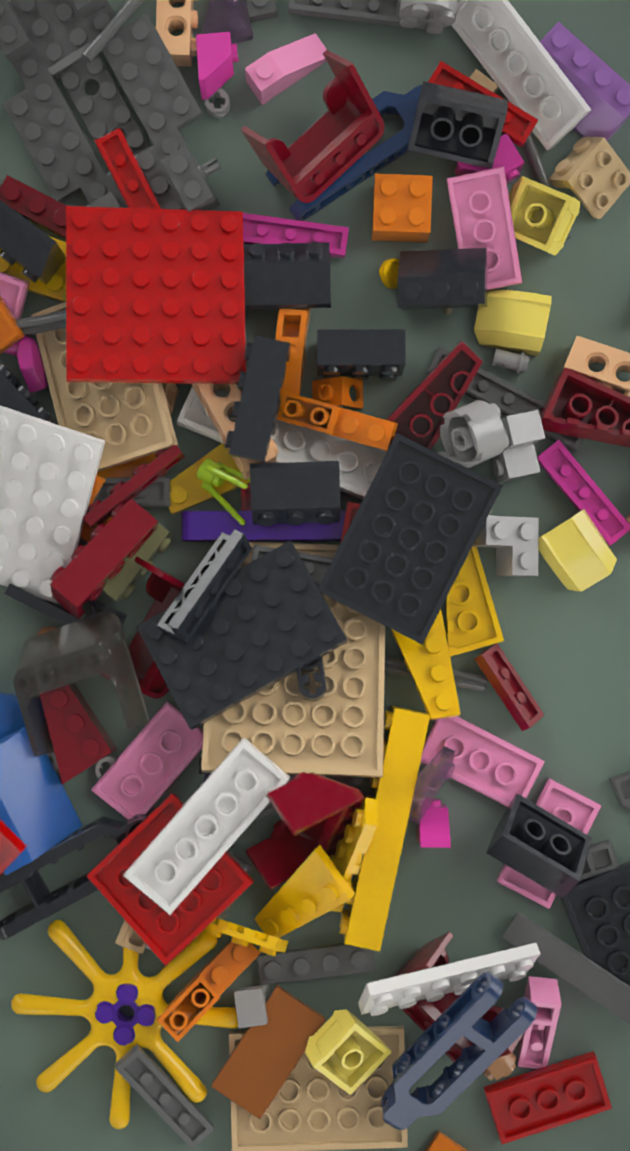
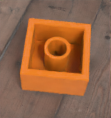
[371,173,433,243]

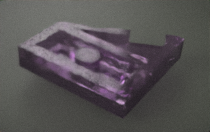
[202,0,254,44]

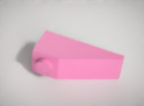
[245,33,327,105]
[517,976,561,1069]

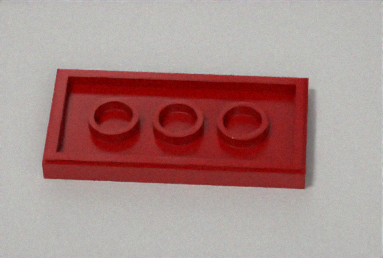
[483,1051,612,1145]

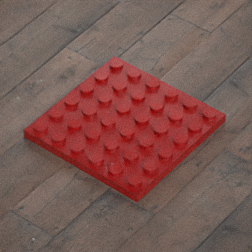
[66,206,246,384]

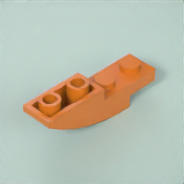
[275,308,311,403]
[276,391,398,451]
[157,939,260,1042]

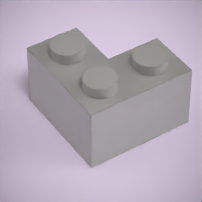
[491,410,545,484]
[472,515,539,577]

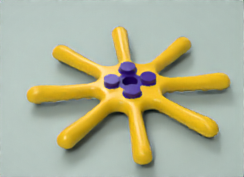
[11,919,238,1129]

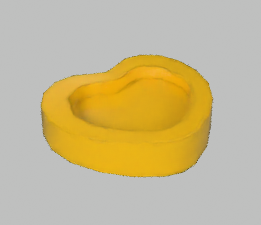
[379,258,399,289]

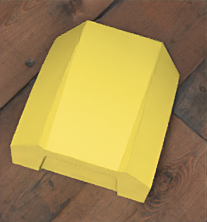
[509,176,580,256]
[474,289,552,357]
[538,509,617,592]
[305,1009,392,1095]

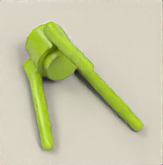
[197,458,250,525]

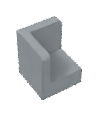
[234,984,270,1028]

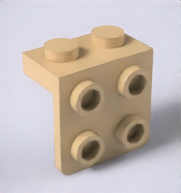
[549,137,630,219]

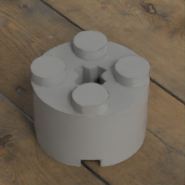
[399,0,458,35]
[440,400,509,468]

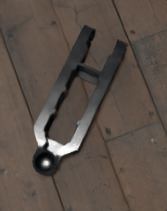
[0,814,149,940]

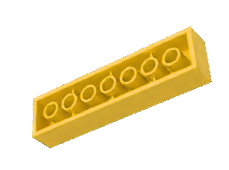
[339,705,430,952]

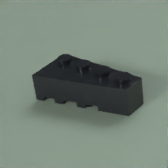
[225,335,291,463]

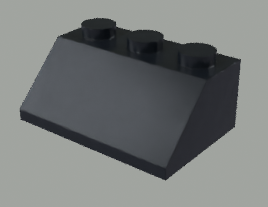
[408,81,508,169]
[0,200,66,285]
[244,242,331,310]
[397,248,487,310]
[250,461,340,526]
[486,794,592,898]

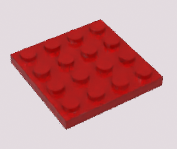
[87,793,254,966]

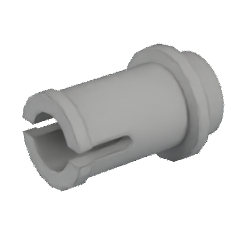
[492,348,530,374]

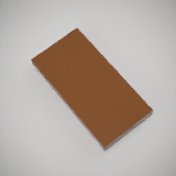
[211,985,326,1119]

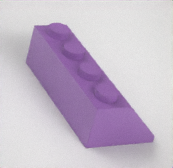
[540,21,630,142]

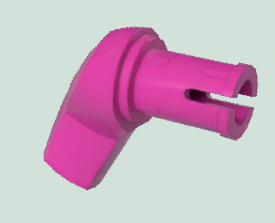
[3,336,48,392]

